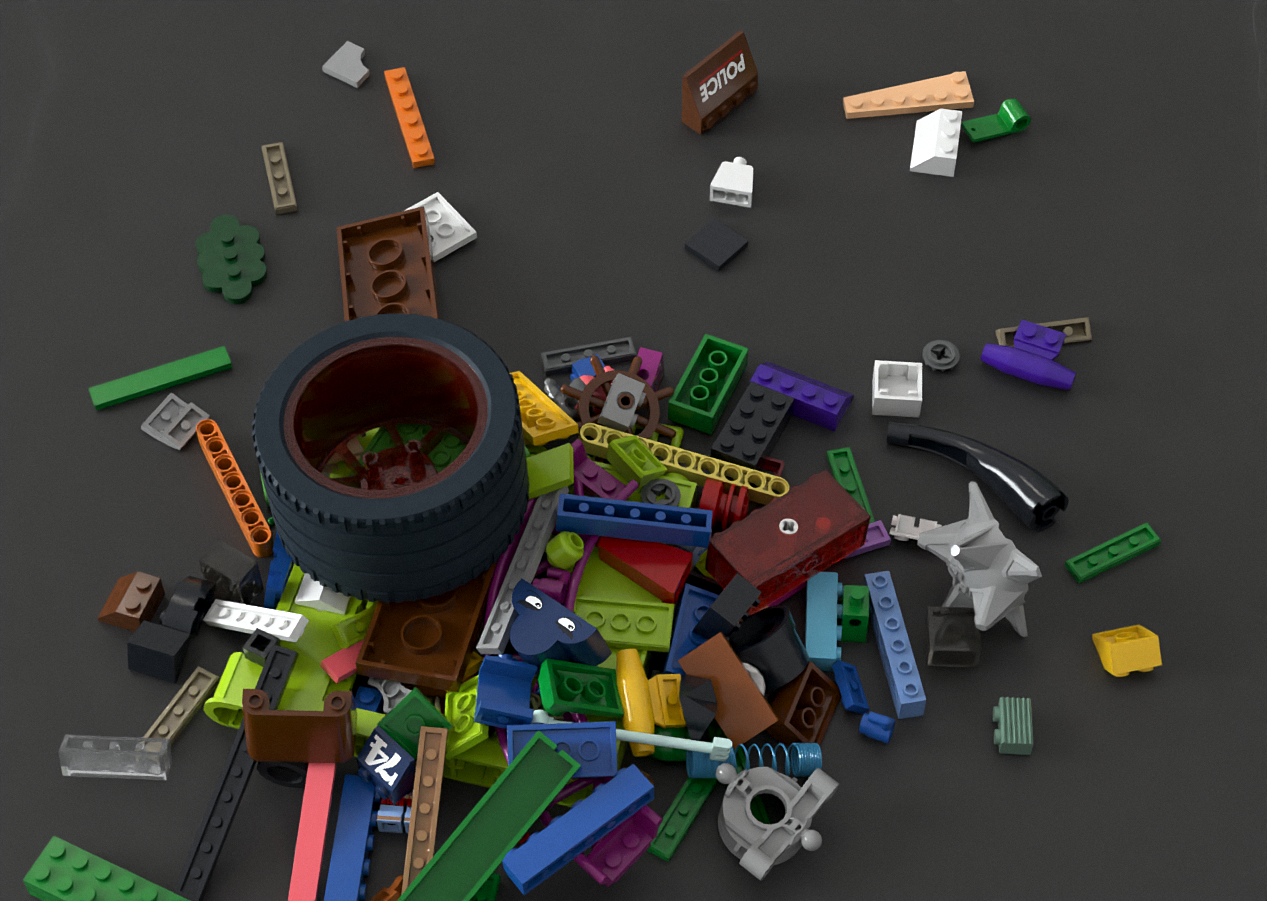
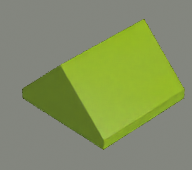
[606,435,668,493]

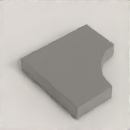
[322,41,370,88]

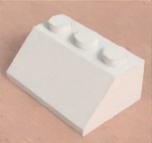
[910,109,962,177]

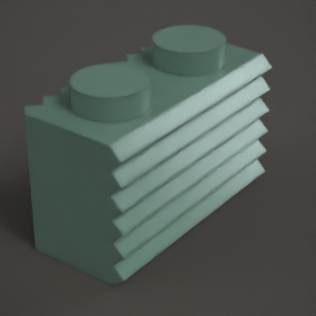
[993,697,1033,755]

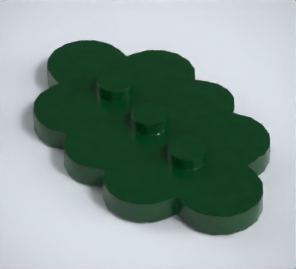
[196,214,267,304]

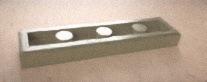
[261,142,298,215]
[137,666,220,760]

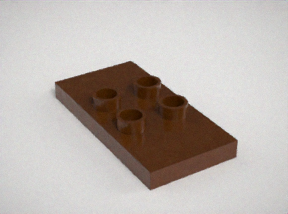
[336,206,441,322]
[355,561,498,692]

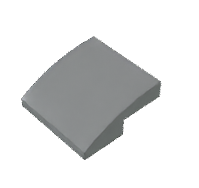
[141,393,210,450]

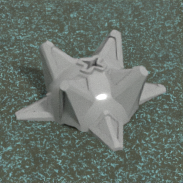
[917,481,1042,637]

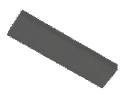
[541,337,637,376]

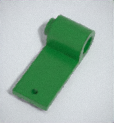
[961,98,1031,143]

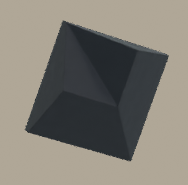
[679,674,717,741]

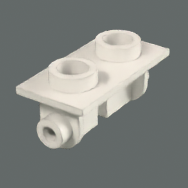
[889,514,942,541]

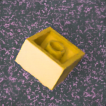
[1092,624,1162,677]

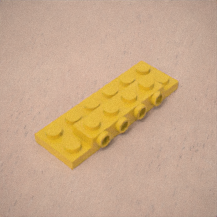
[509,371,579,446]

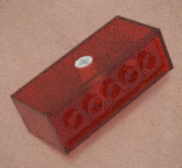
[705,470,871,615]

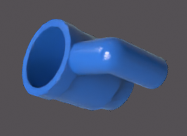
[859,711,896,744]

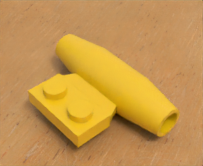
[616,649,687,757]

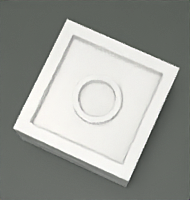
[872,360,922,418]

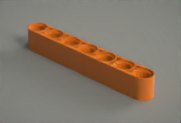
[196,419,274,558]

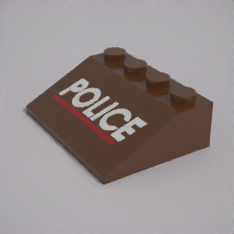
[681,30,758,134]

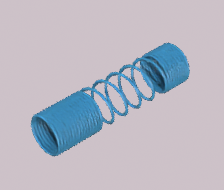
[686,743,822,778]

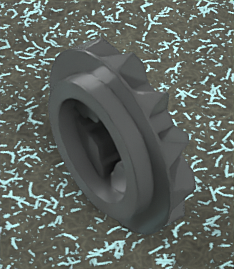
[922,340,960,373]
[641,479,681,507]

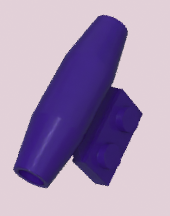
[981,320,1076,390]

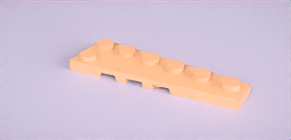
[843,71,974,119]

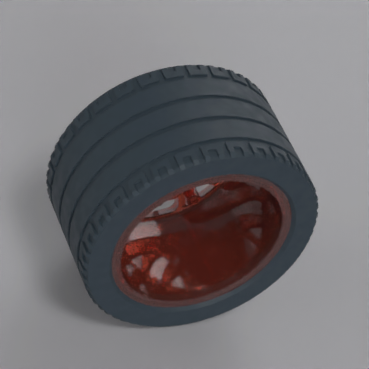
[252,313,529,603]

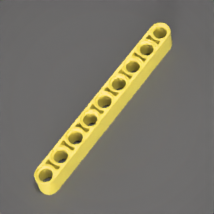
[578,423,789,507]

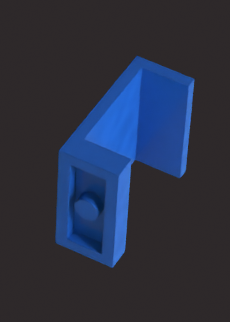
[474,655,537,729]

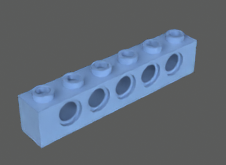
[863,571,926,719]

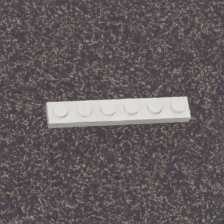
[203,599,309,642]

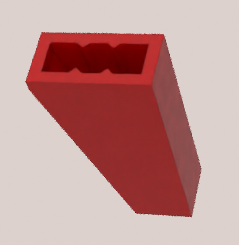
[596,536,693,606]

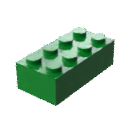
[668,334,749,435]

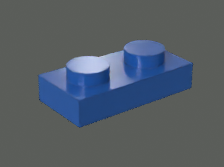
[832,660,870,714]

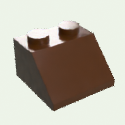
[97,571,165,632]

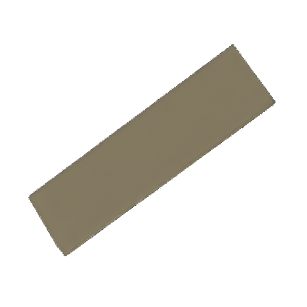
[996,317,1092,347]

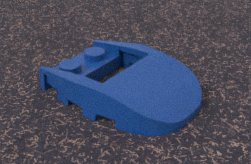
[264,531,293,610]

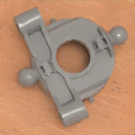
[716,763,840,881]

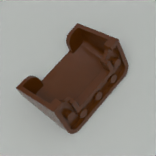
[242,689,357,763]

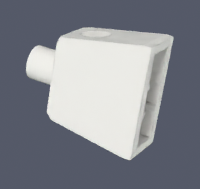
[710,157,753,208]

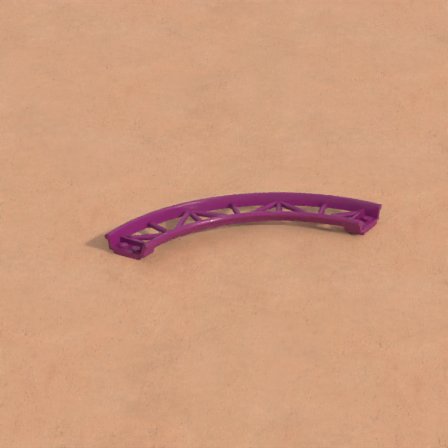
[483,439,663,887]

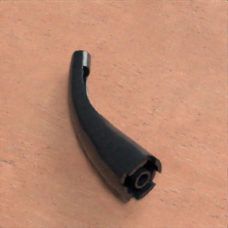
[887,422,1069,532]

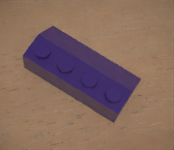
[750,362,854,432]

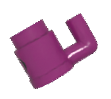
[532,568,571,605]

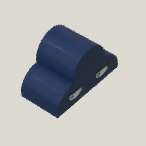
[510,578,612,677]

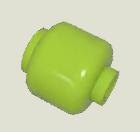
[546,531,584,569]

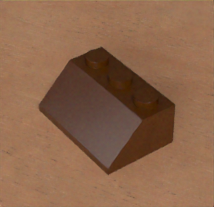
[765,661,841,746]

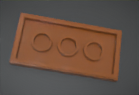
[678,632,779,749]

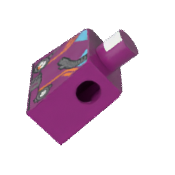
[637,347,665,408]

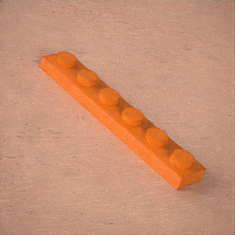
[384,67,435,168]

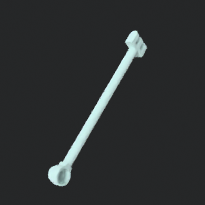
[530,710,732,761]

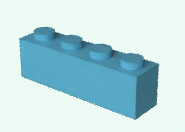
[805,571,842,672]

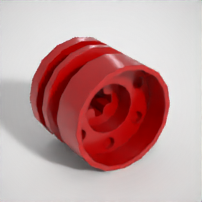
[699,479,749,537]

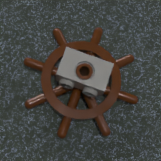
[560,355,676,463]

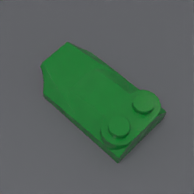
[538,658,624,718]

